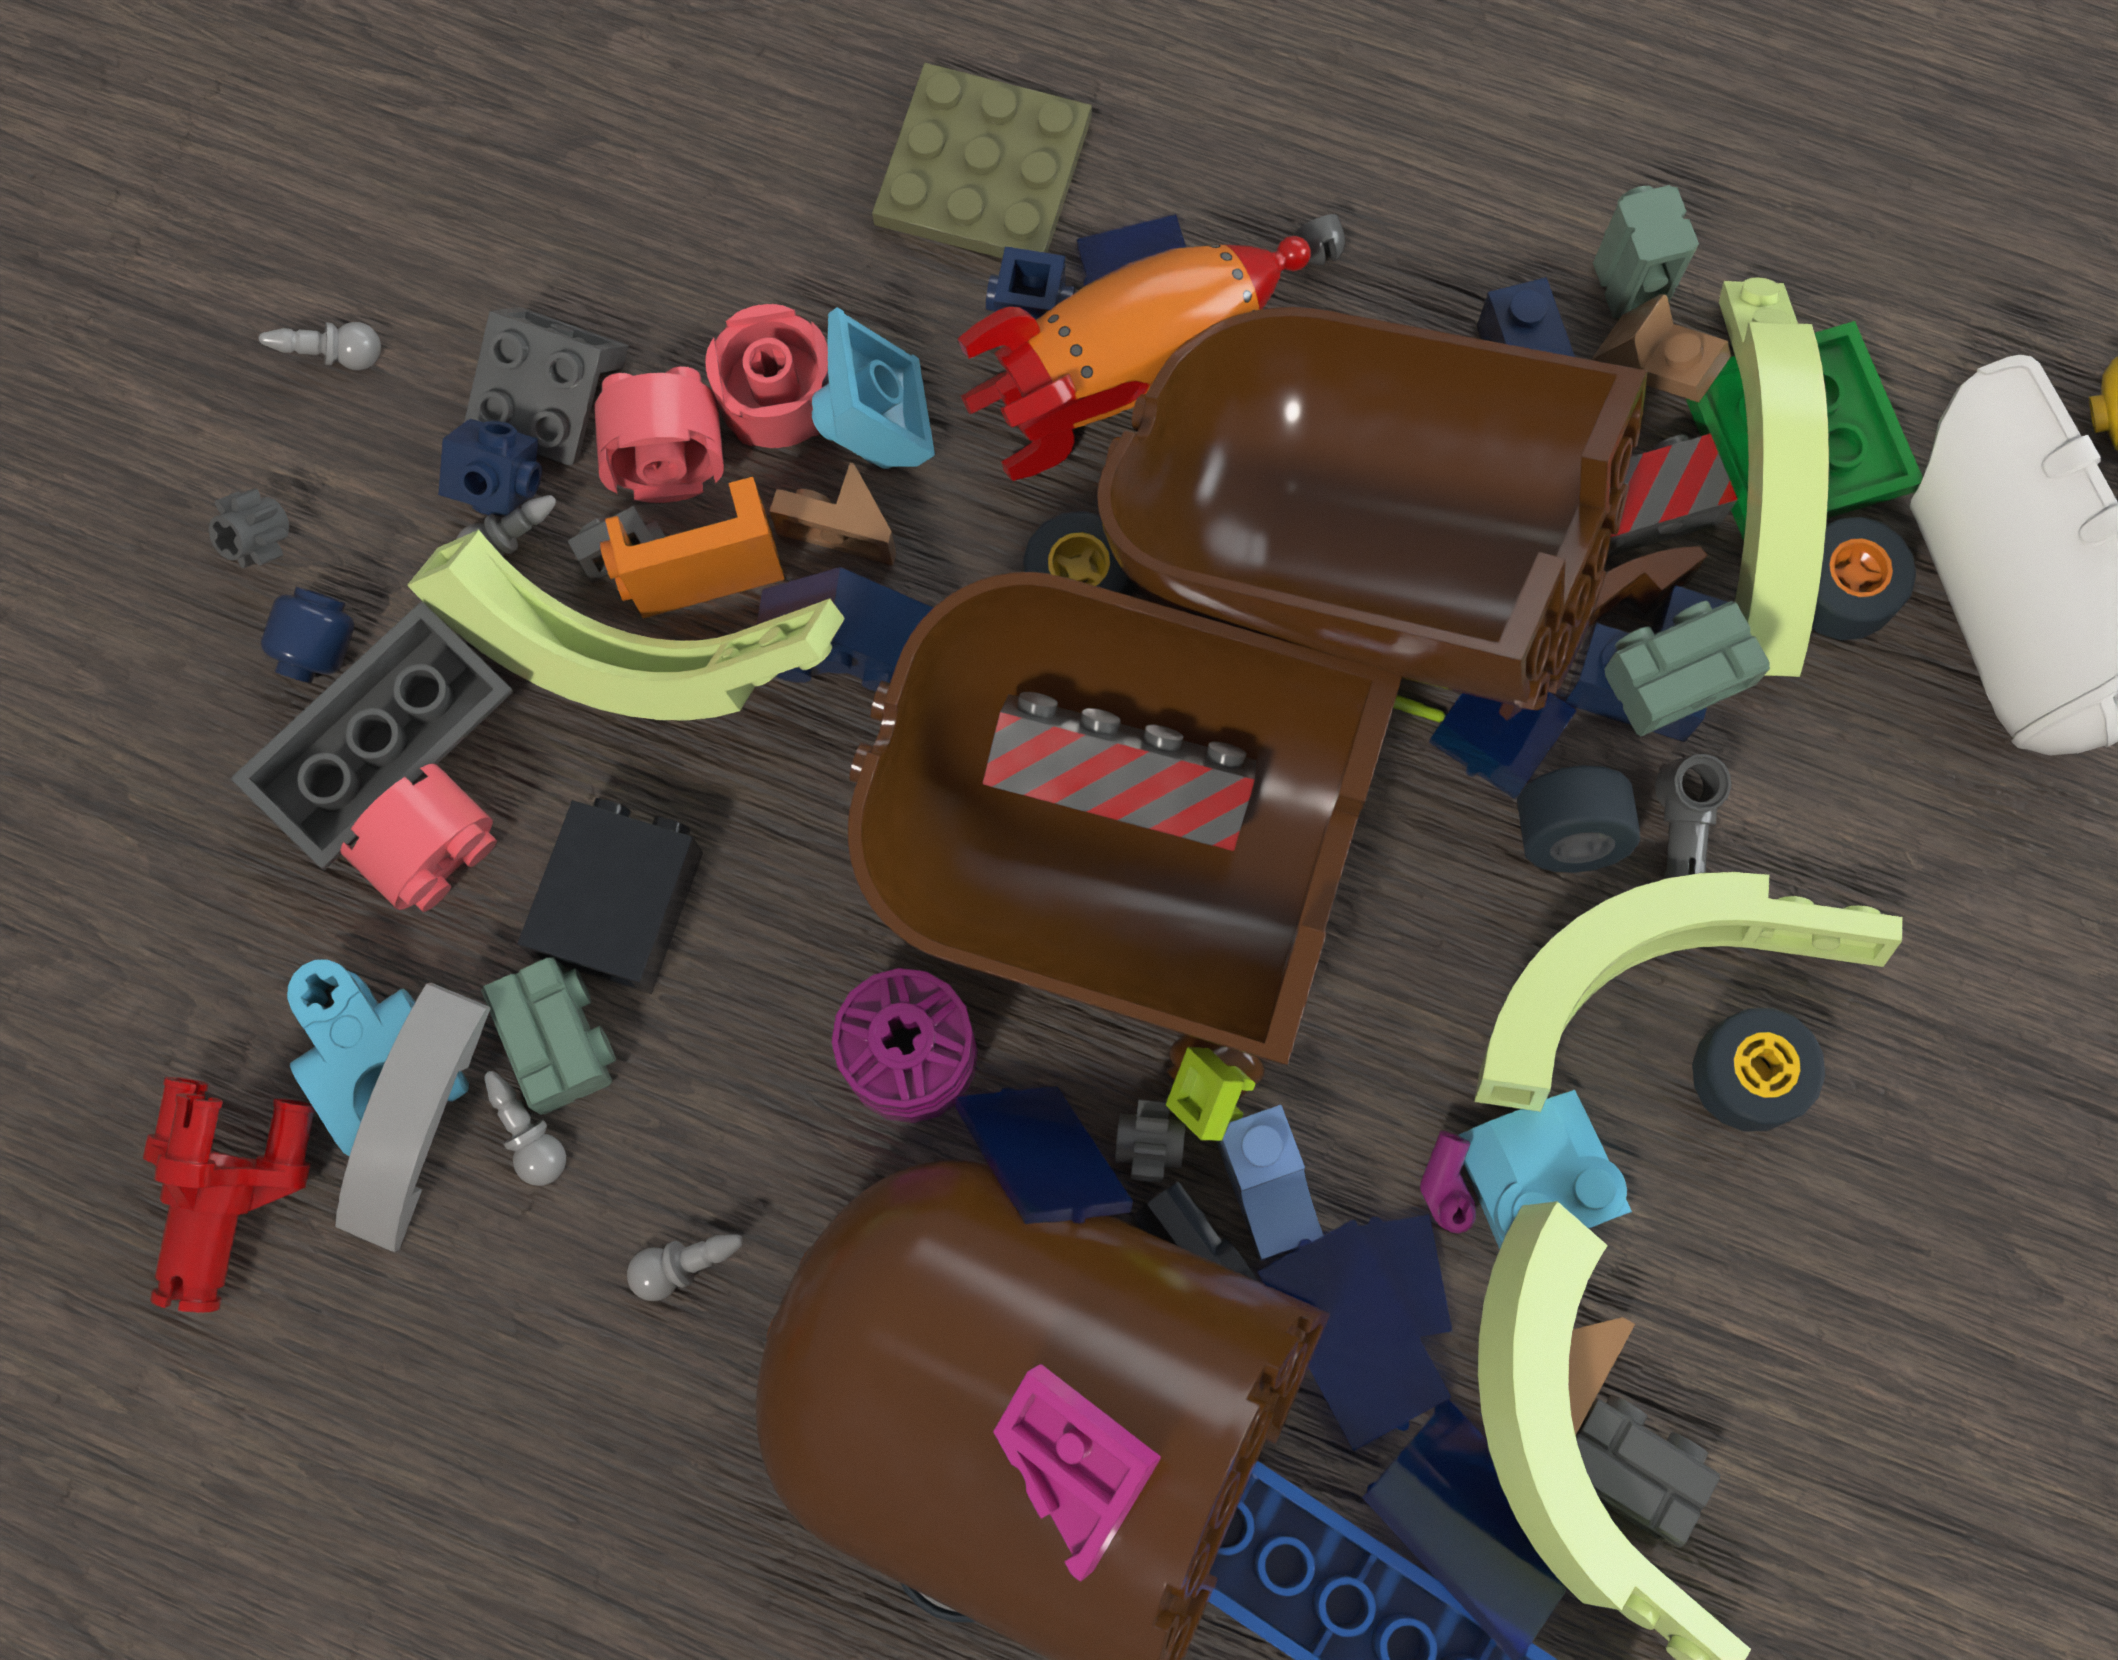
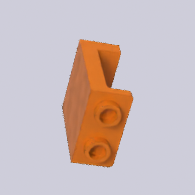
[600,477,785,619]

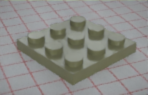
[872,63,1092,258]

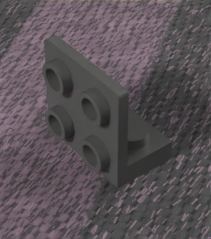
[464,307,629,465]

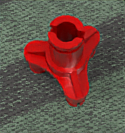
[143,1077,316,1313]

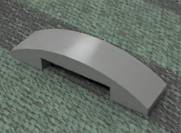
[335,983,491,1252]

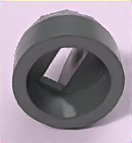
[1293,214,1346,266]

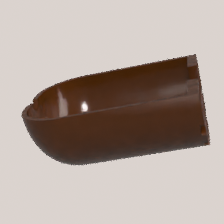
[1097,307,1647,710]
[848,572,1402,1066]
[756,1160,1331,1660]

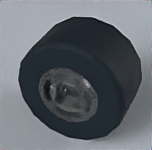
[1517,765,1640,873]

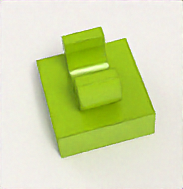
[1166,1047,1256,1141]

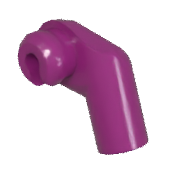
[1420,1131,1476,1234]

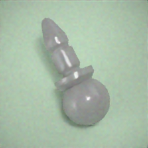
[258,322,381,370]
[456,495,556,556]
[485,1071,566,1186]
[627,1234,744,1301]

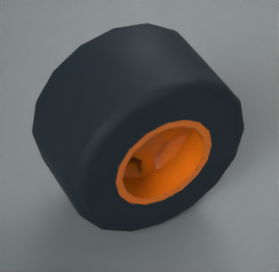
[1812,517,1917,640]

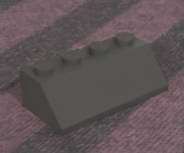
[230,601,513,871]

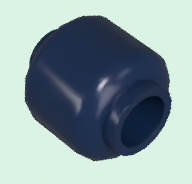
[260,587,355,683]

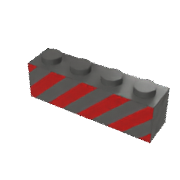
[1607,434,1738,557]
[983,692,1257,851]

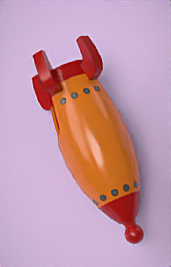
[957,235,1311,481]

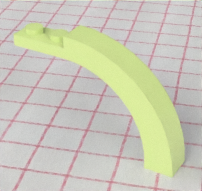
[1719,277,1829,677]
[408,530,845,720]
[1474,872,1902,1112]
[1478,1201,1751,1660]

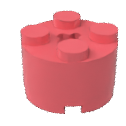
[706,304,829,448]
[595,367,724,503]
[340,764,497,912]

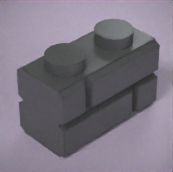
[1575,1395,1721,1548]

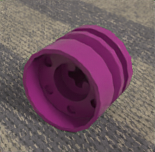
[831,968,978,1123]

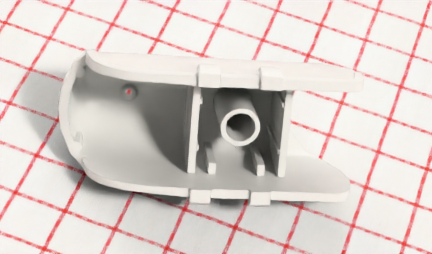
[1910,355,2118,755]

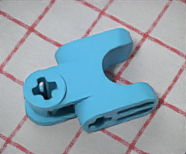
[287,960,469,1157]

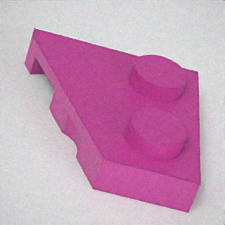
[993,1364,1161,1582]

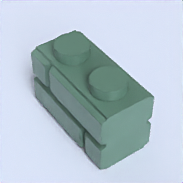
[1593,185,1699,319]
[1604,601,1770,737]
[481,957,616,1115]

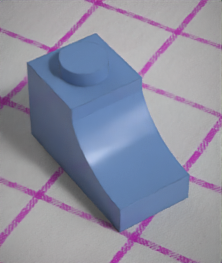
[1216,1105,1324,1261]

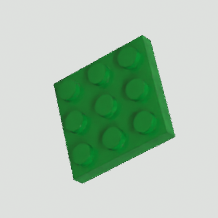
[1685,321,1923,541]

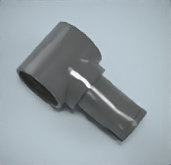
[1655,754,1732,879]

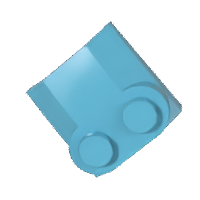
[812,307,935,469]
[1459,1090,1632,1249]

